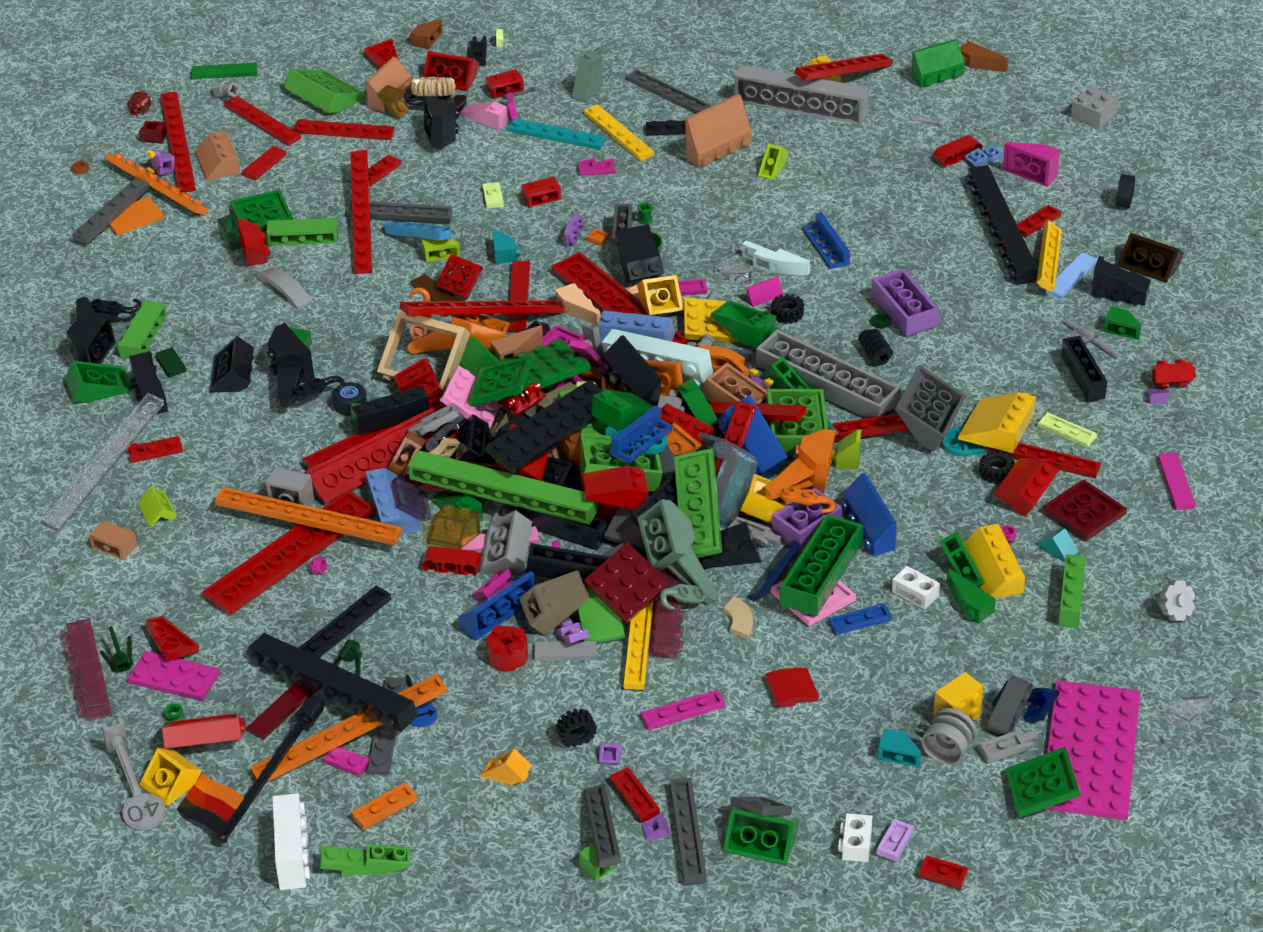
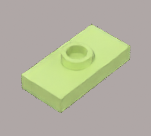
[482,182,504,208]

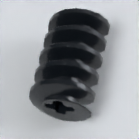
[858,328,893,366]

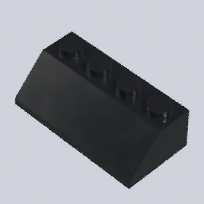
[601,335,661,406]

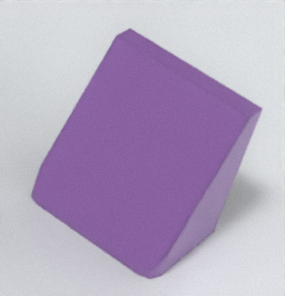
[1146,389,1169,404]
[598,743,622,765]
[642,814,671,841]

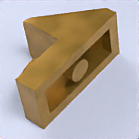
[376,85,410,119]

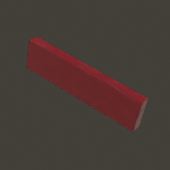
[247,682,314,740]

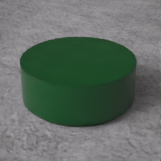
[871,313,890,329]

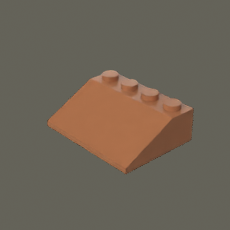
[685,94,751,168]

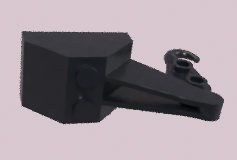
[405,95,467,148]
[66,297,142,364]
[267,323,345,407]

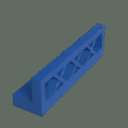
[802,212,850,269]
[610,405,673,463]

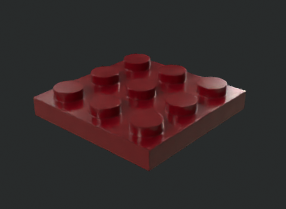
[1043,479,1127,541]
[584,542,670,624]

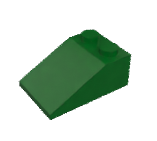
[65,361,133,403]
[591,389,654,432]

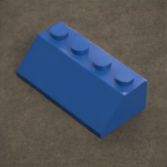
[717,396,788,479]
[841,473,897,556]
[459,571,535,641]

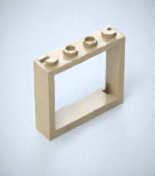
[377,310,470,395]

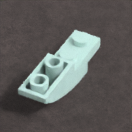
[742,240,810,275]

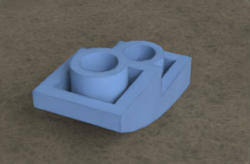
[965,144,1004,167]

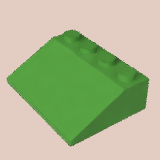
[284,69,367,114]
[766,389,829,455]
[580,433,663,492]

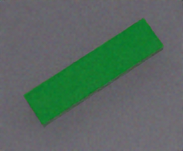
[192,63,258,80]

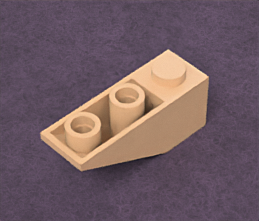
[555,283,601,326]

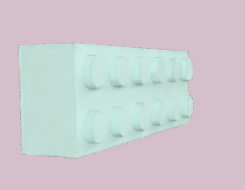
[602,329,713,391]

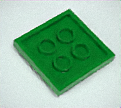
[230,189,294,232]
[468,355,534,406]
[1005,747,1081,818]

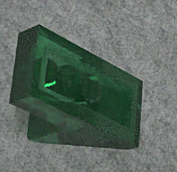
[217,213,242,252]

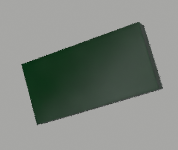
[156,347,187,378]

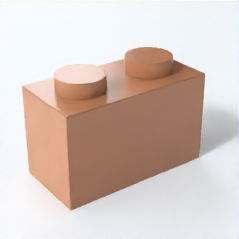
[89,521,137,560]

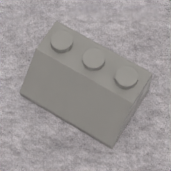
[480,510,532,575]

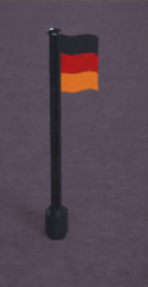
[177,696,325,844]

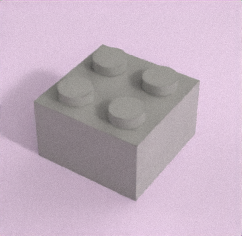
[1071,86,1119,129]
[266,467,314,507]

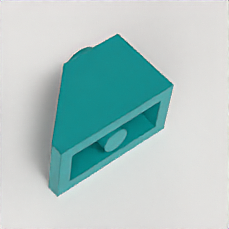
[492,229,520,264]
[878,728,921,768]

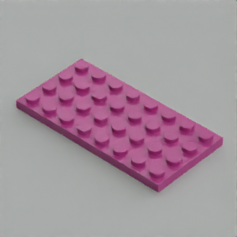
[1046,680,1140,820]

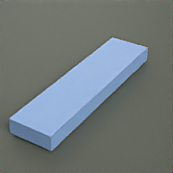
[1045,253,1098,300]

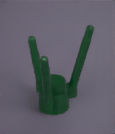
[100,626,134,673]
[334,640,363,676]

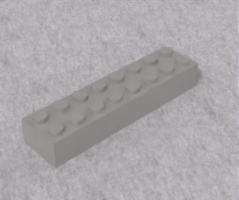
[734,65,868,125]
[756,329,901,418]

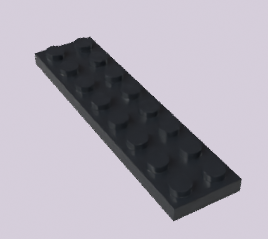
[485,380,603,474]

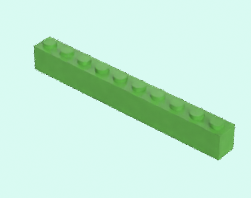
[408,450,598,525]

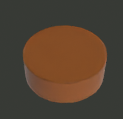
[71,161,89,174]

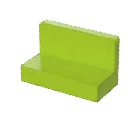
[137,486,177,527]

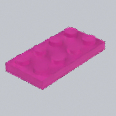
[127,651,220,702]

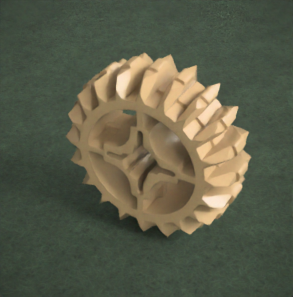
[411,77,456,96]

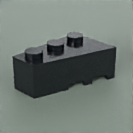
[1092,256,1151,306]
[129,351,168,417]
[456,414,499,465]
[697,522,762,569]

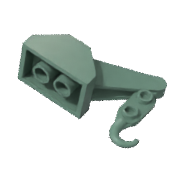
[637,499,719,610]

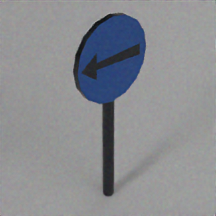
[406,675,437,727]

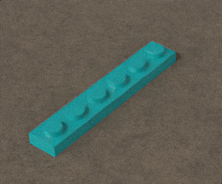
[507,118,606,150]

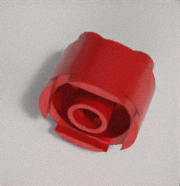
[486,625,528,672]

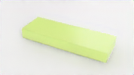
[1038,412,1097,448]

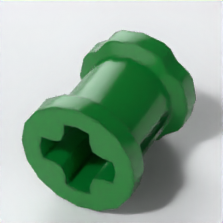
[637,202,653,225]

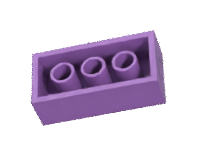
[872,269,939,336]

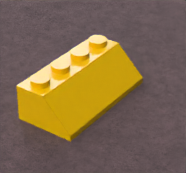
[965,524,1025,599]

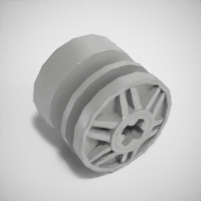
[921,708,976,765]

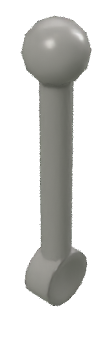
[910,116,944,126]

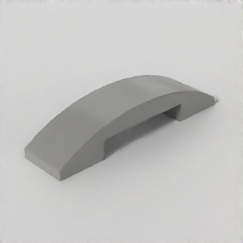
[256,268,312,309]

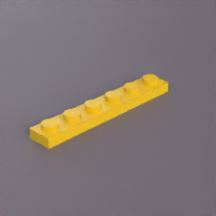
[584,104,654,162]
[1037,220,1062,292]
[624,600,654,690]

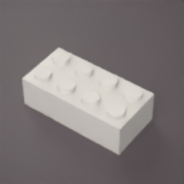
[273,793,310,890]

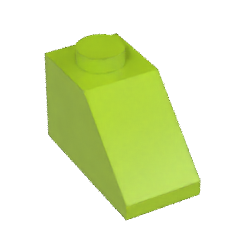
[758,143,789,180]
[421,238,461,263]
[832,430,861,470]

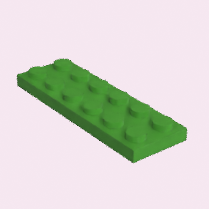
[674,448,722,558]

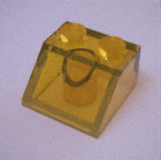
[426,505,481,549]

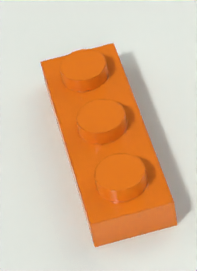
[351,782,418,831]

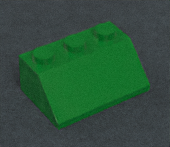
[911,39,965,87]
[459,336,501,377]
[723,807,799,865]

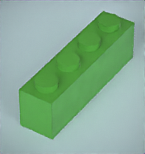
[266,218,339,246]
[117,300,167,359]
[1058,554,1086,628]

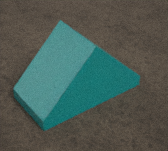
[1035,528,1079,562]

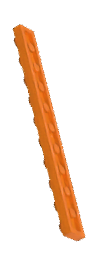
[215,487,402,546]
[250,674,448,783]

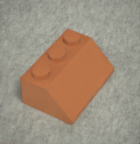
[366,57,412,113]
[195,130,240,180]
[702,363,767,404]

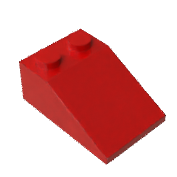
[581,466,649,510]

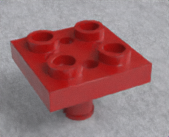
[436,254,483,300]

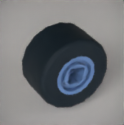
[333,382,367,416]

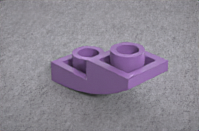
[564,213,583,248]
[555,620,589,643]

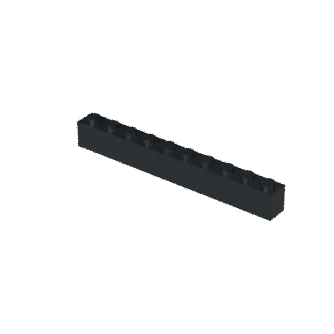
[965,165,1038,285]
[248,633,418,732]

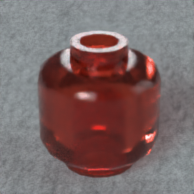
[127,91,151,116]

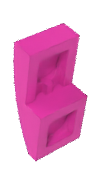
[579,157,616,176]

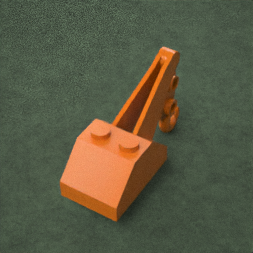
[407,288,510,354]
[764,429,836,513]

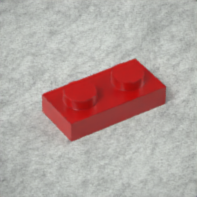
[919,855,969,889]

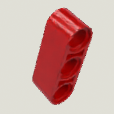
[933,135,982,168]
[422,546,482,576]

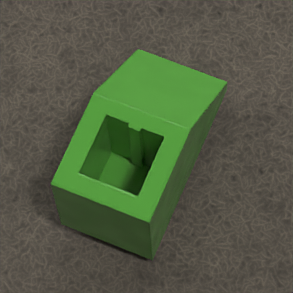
[579,843,614,881]

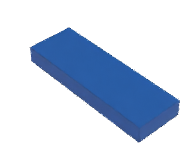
[828,603,892,635]

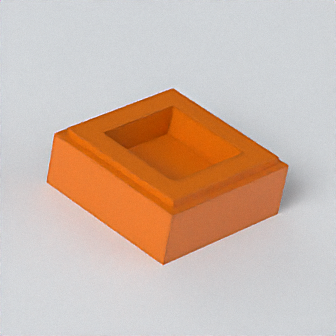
[586,228,610,246]

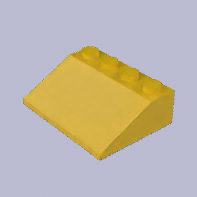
[958,392,1036,453]

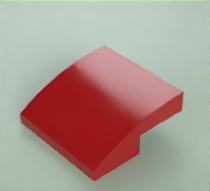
[394,357,443,399]
[764,667,819,707]

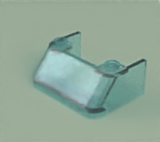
[673,433,758,526]

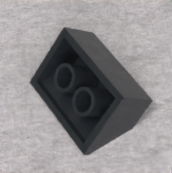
[209,336,254,393]

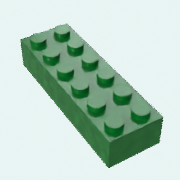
[779,514,863,616]

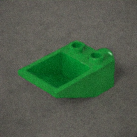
[711,300,781,348]

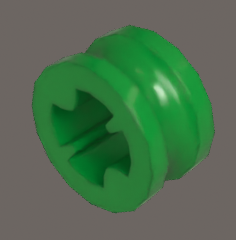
[164,703,184,722]

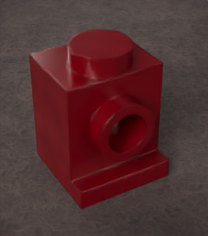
[140,121,167,144]

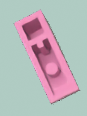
[460,102,509,130]

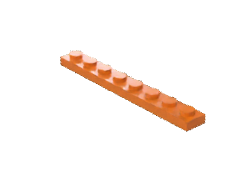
[105,152,208,215]

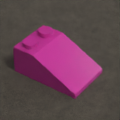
[1003,142,1060,187]

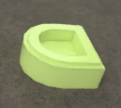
[496,29,504,47]

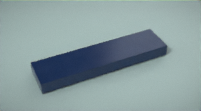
[747,541,799,601]

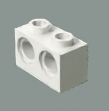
[892,566,940,610]
[838,813,873,862]

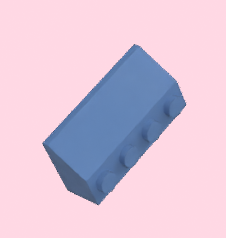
[597,311,676,353]
[366,468,421,534]

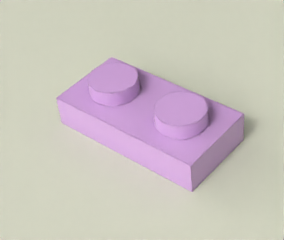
[876,819,914,862]

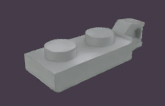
[408,403,459,438]
[728,516,781,550]
[979,730,1038,763]

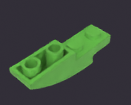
[320,844,410,876]

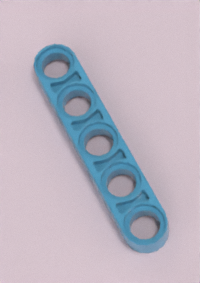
[384,221,452,240]

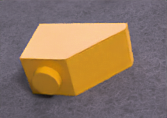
[480,748,532,786]

